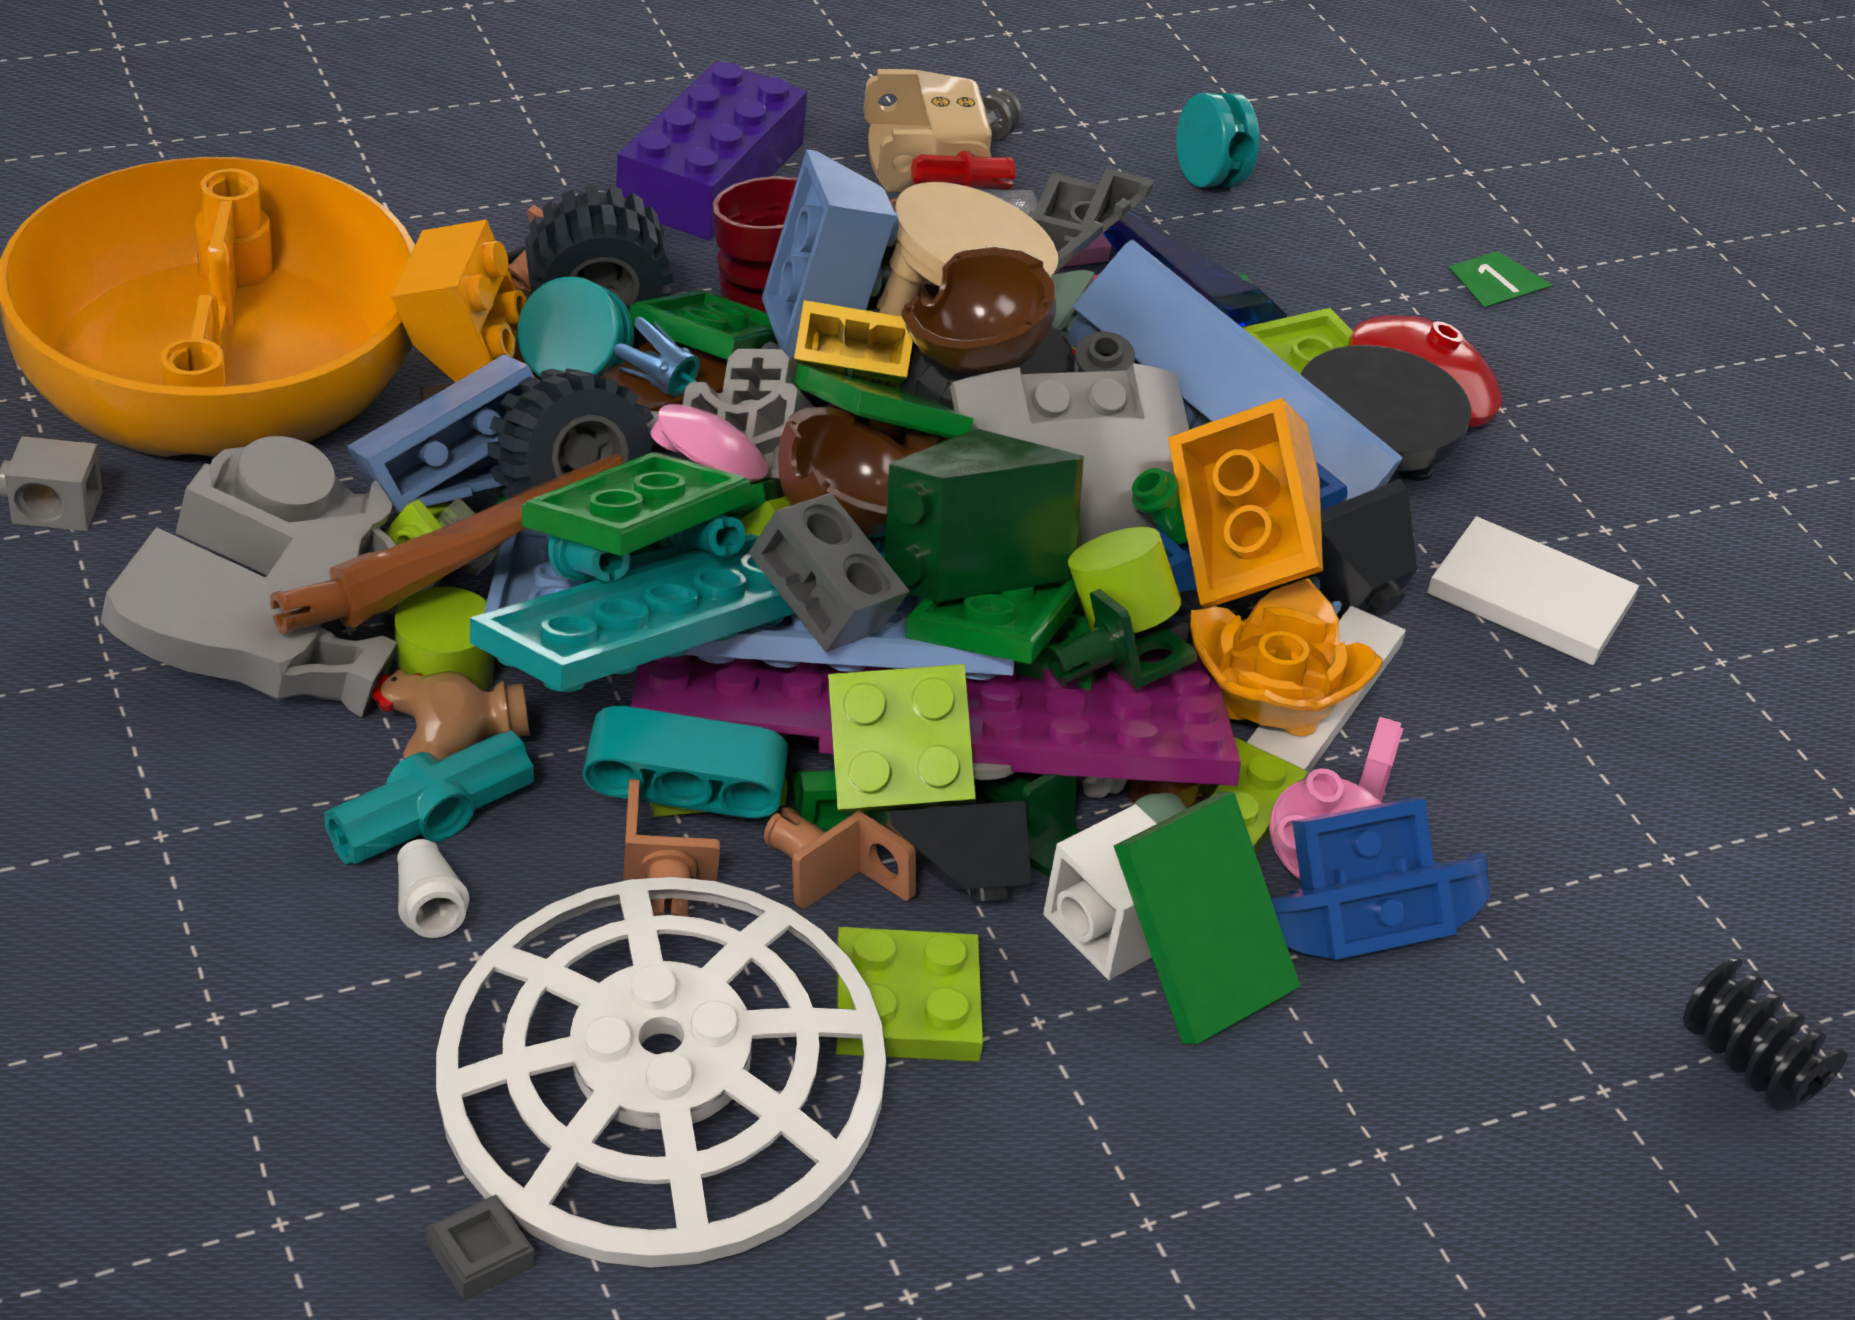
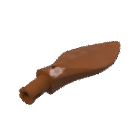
[270,454,623,635]

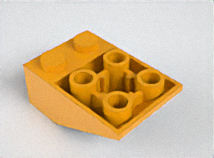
[391,220,541,383]

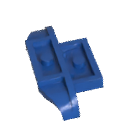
[1270,798,1490,960]

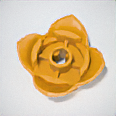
[1190,578,1383,736]

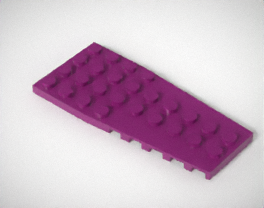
[631,636,1241,786]

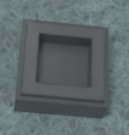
[426,1194,534,1300]

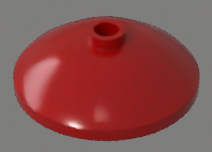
[1348,315,1502,427]

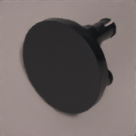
[1301,345,1471,482]

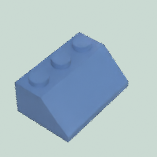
[762,149,898,359]

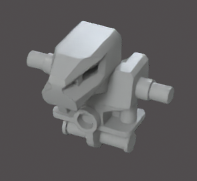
[647,349,814,516]

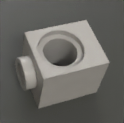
[0,436,103,531]

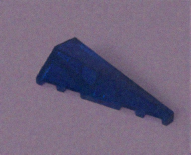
[1103,211,1289,327]

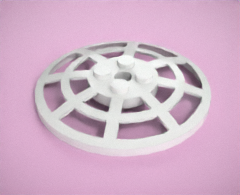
[436,877,886,1267]

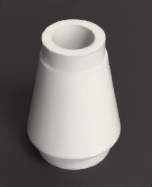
[397,839,469,938]

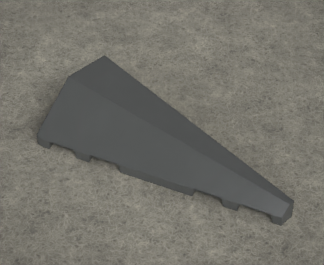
[1028,168,1154,272]

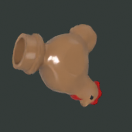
[372,670,530,760]

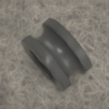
[982,88,1023,140]

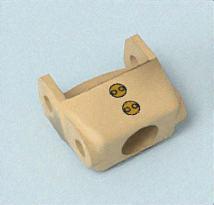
[863,69,992,192]

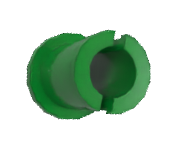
[1132,468,1188,545]

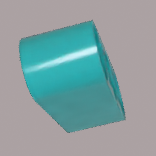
[582,706,789,818]

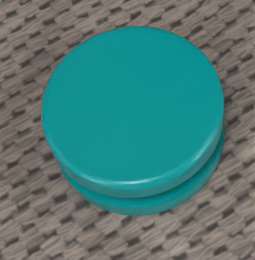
[1176,92,1259,188]
[517,277,634,377]

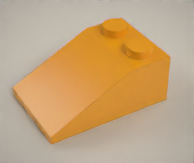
[1168,397,1323,608]

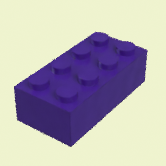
[616,60,808,241]

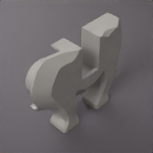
[100,436,443,718]

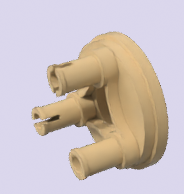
[876,182,1058,316]

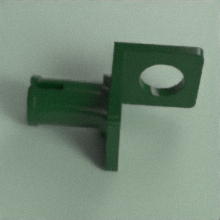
[1045,589,1197,689]
[983,772,1081,878]

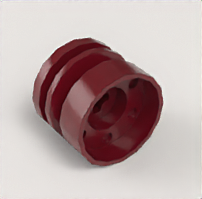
[712,176,797,312]

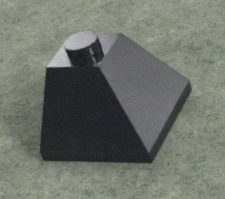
[1267,479,1418,618]
[868,800,1032,901]

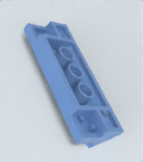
[1066,240,1403,502]

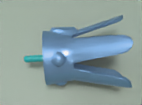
[613,317,700,397]

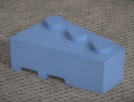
[347,354,535,513]

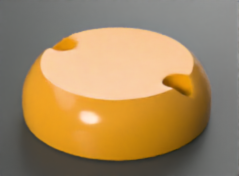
[0,157,415,458]

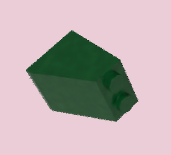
[885,428,1084,602]

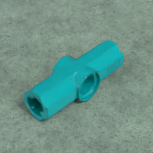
[324,730,534,866]

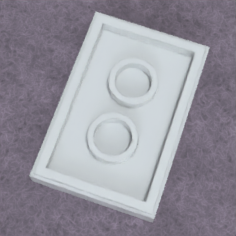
[1427,516,1639,665]

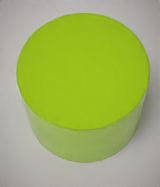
[1068,527,1182,633]
[395,587,495,691]

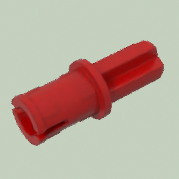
[911,151,1016,191]

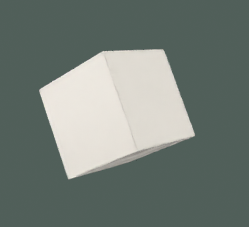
[1043,804,1156,980]

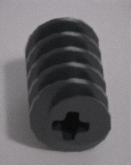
[1683,958,1848,1111]

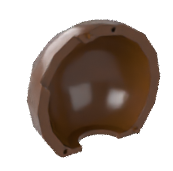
[901,247,1056,375]
[778,407,919,541]

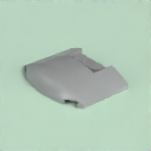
[950,363,1190,549]

